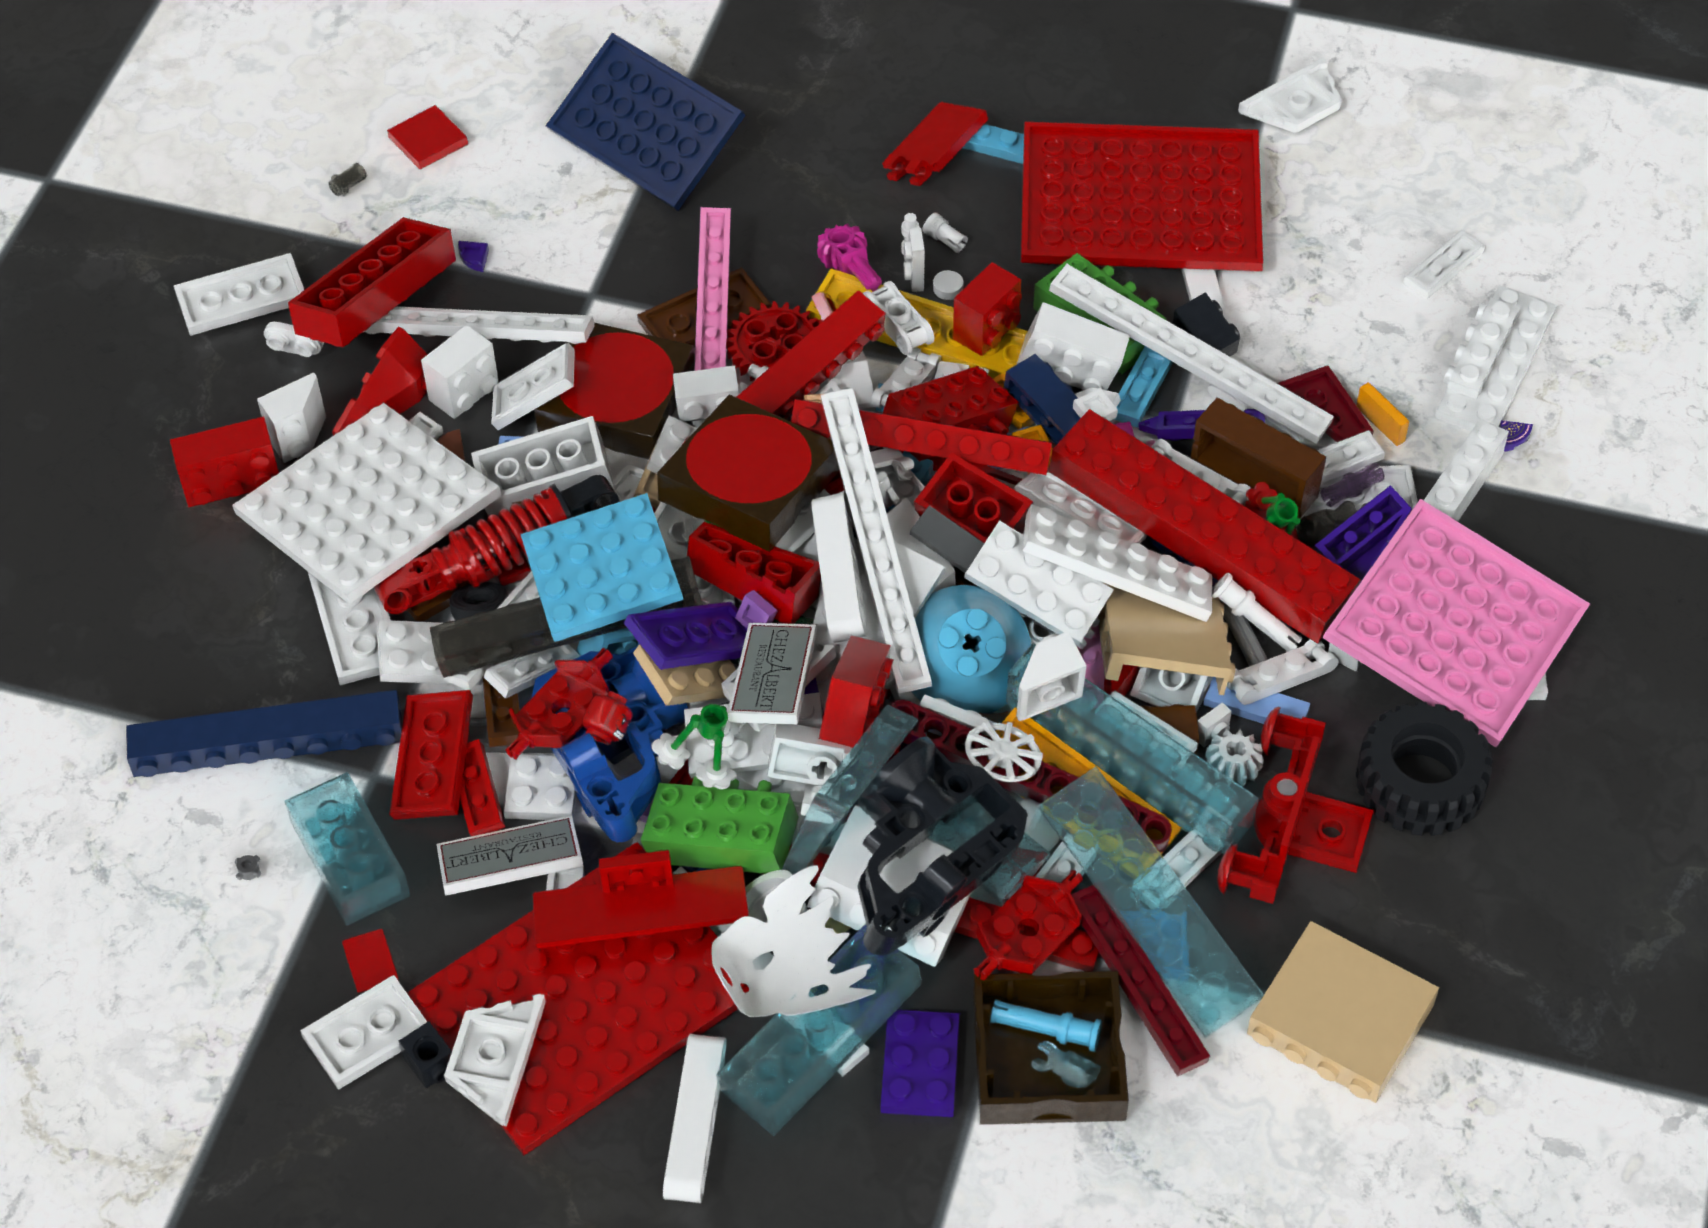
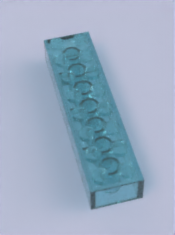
[1006,643,1259,854]

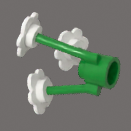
[652,704,740,789]

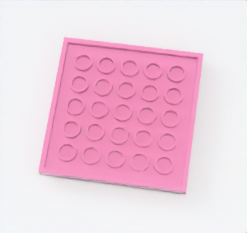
[1323,499,1590,747]

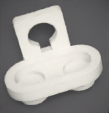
[264,322,324,357]

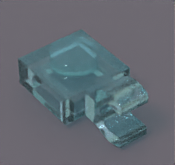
[1031,1041,1101,1088]

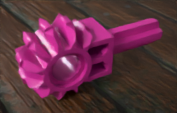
[817,223,882,292]

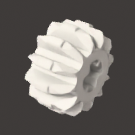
[1205,729,1264,787]

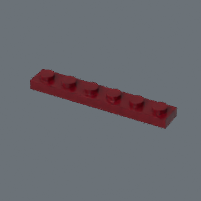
[1071,882,1211,1077]

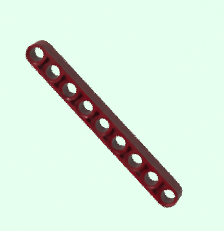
[887,699,1172,855]

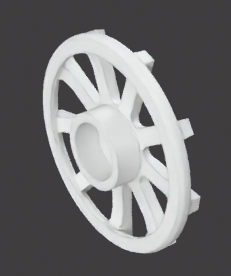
[965,720,1043,782]

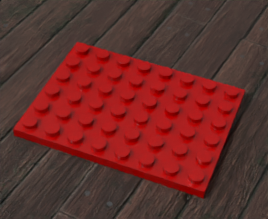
[1021,122,1263,271]
[407,842,749,1156]

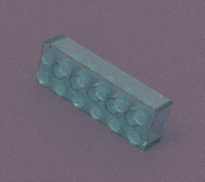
[716,924,922,1137]

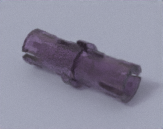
[1320,462,1385,507]

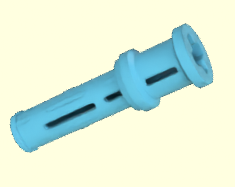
[991,1000,1103,1052]

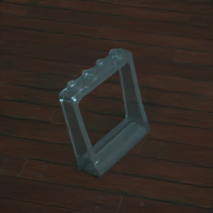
[782,704,918,875]

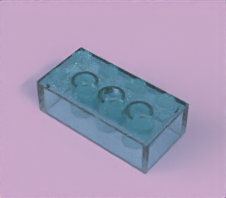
[284,772,410,926]

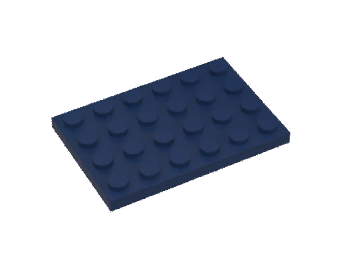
[546,33,746,211]

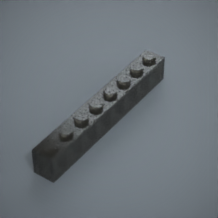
[430,556,703,678]

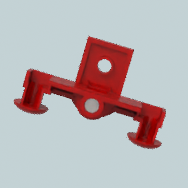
[1217,707,1374,904]

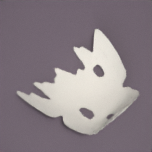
[712,865,876,1017]

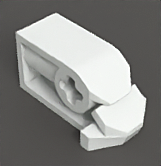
[767,724,864,786]

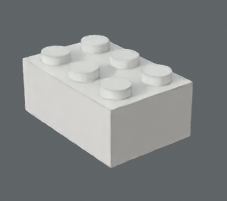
[1016,302,1130,390]

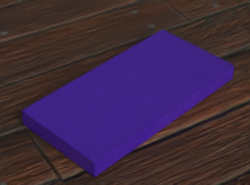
[624,602,747,670]

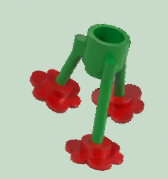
[1245,482,1300,541]

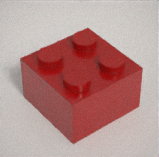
[953,262,1022,356]

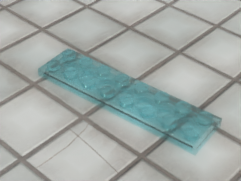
[1039,766,1264,1038]

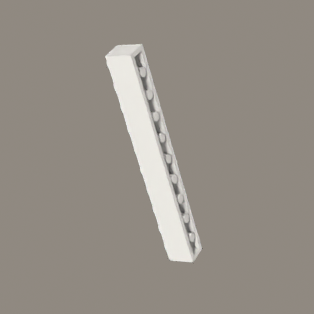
[1328,418,1509,671]

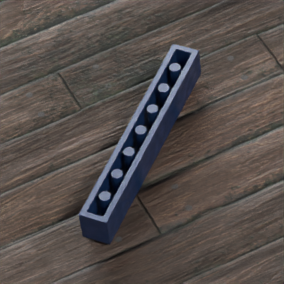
[126,690,402,777]

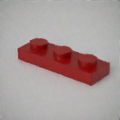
[460,739,506,836]

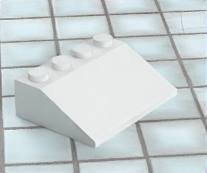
[807,804,971,967]

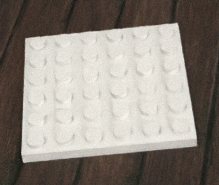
[232,403,502,604]

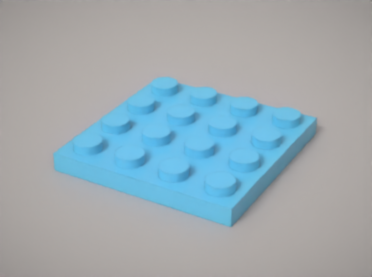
[521,493,684,642]

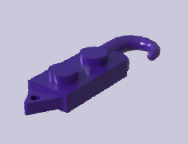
[1138,409,1265,441]

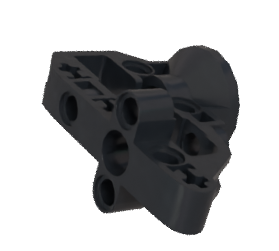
[857,736,1028,956]

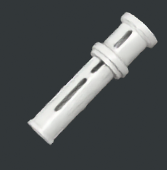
[1212,573,1302,652]

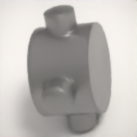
[235,855,261,880]

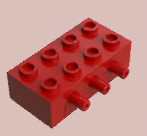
[882,366,1019,461]

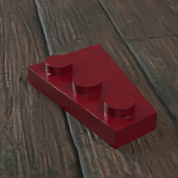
[1277,365,1374,442]

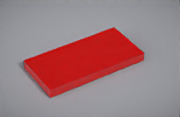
[389,690,473,820]

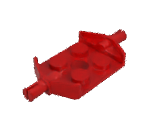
[505,648,613,760]
[974,870,1083,980]

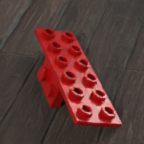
[533,850,749,948]

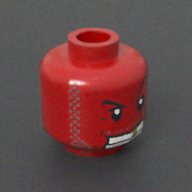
[582,691,633,745]

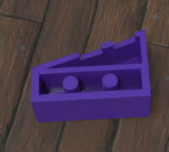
[1315,485,1412,584]

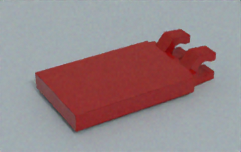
[882,101,988,186]

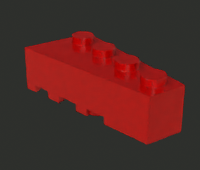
[685,522,821,624]

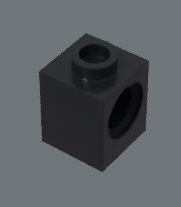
[398,1021,452,1088]

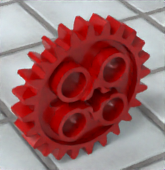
[726,301,818,381]

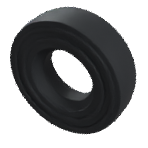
[450,582,508,625]

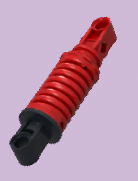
[374,475,620,614]

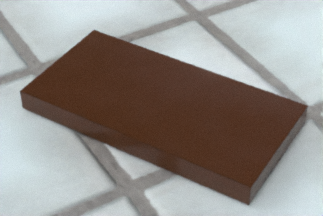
[637,267,772,348]

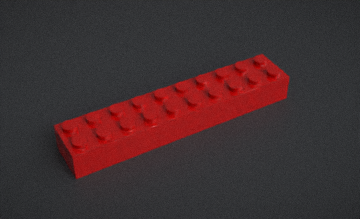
[1048,409,1361,644]

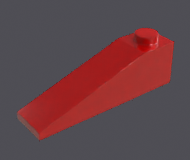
[332,327,428,436]

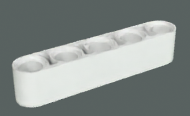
[811,492,867,643]
[663,1034,726,1203]

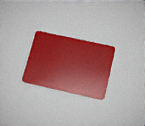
[342,929,398,993]

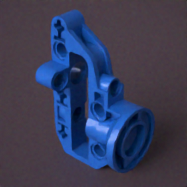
[532,642,688,842]

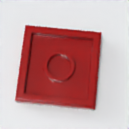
[387,105,468,170]

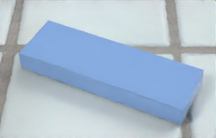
[1203,677,1310,724]

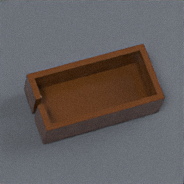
[1191,397,1326,519]

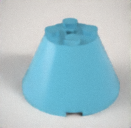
[911,585,1032,713]

